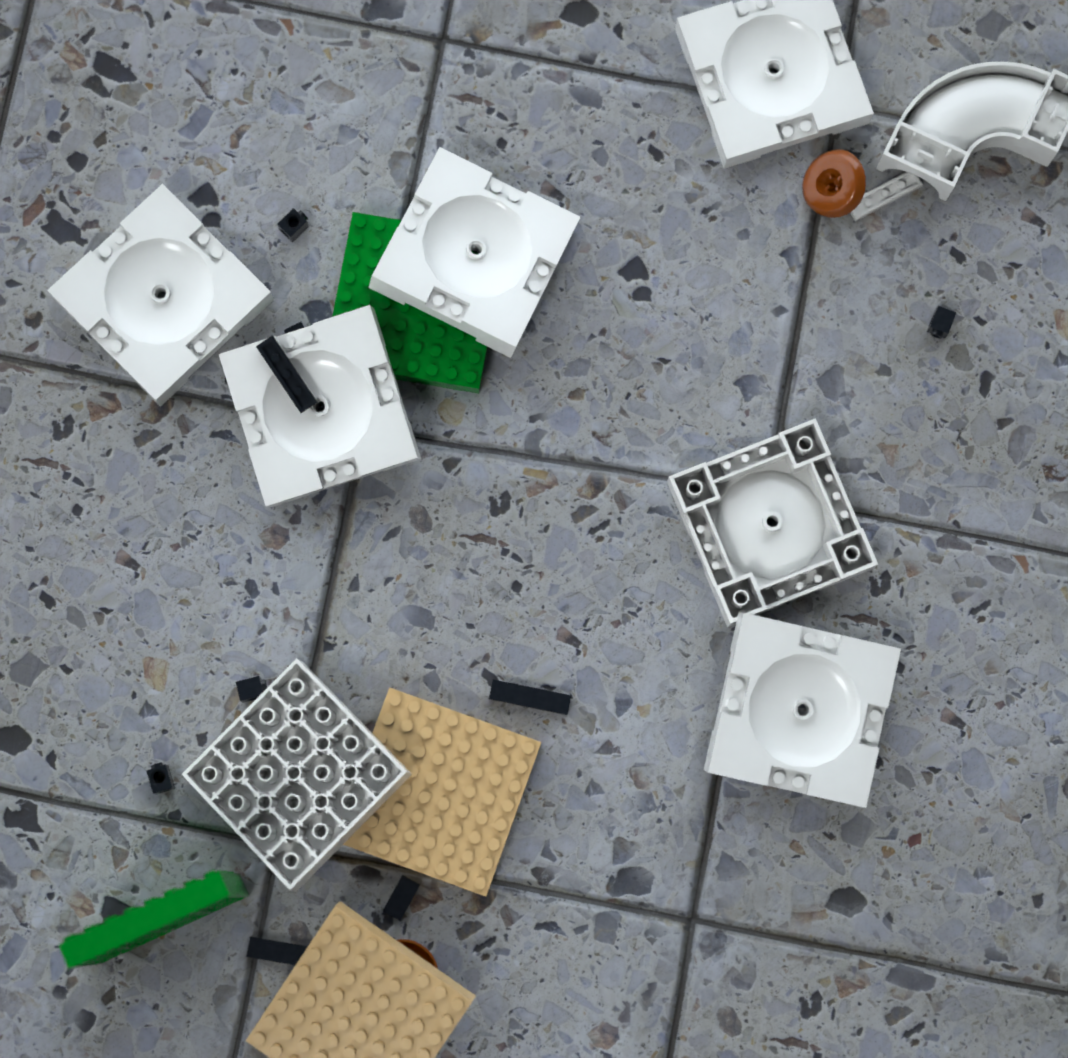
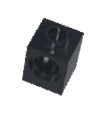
[277,208,309,243]
[927,306,956,339]
[236,676,267,703]
[146,762,176,795]

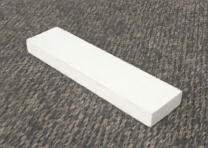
[850,172,923,221]

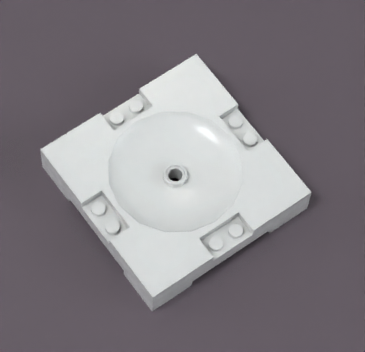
[675,0,874,169]
[369,147,580,358]
[47,184,274,407]
[219,305,421,507]
[667,418,878,627]
[704,612,901,808]

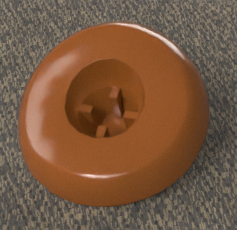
[802,150,866,218]

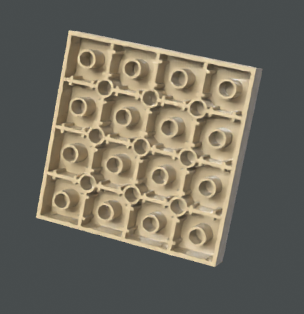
[343,687,541,897]
[246,901,476,1058]

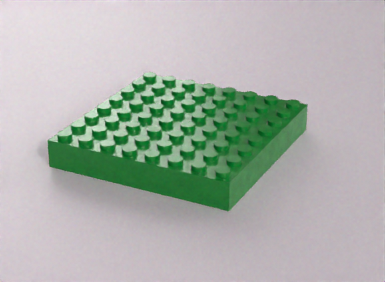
[332,212,488,394]
[58,870,249,969]

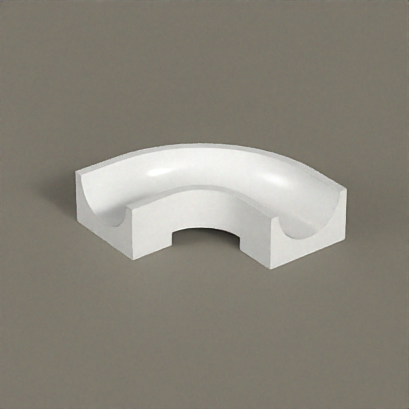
[876,62,1068,201]

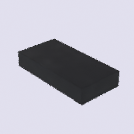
[383,875,420,921]

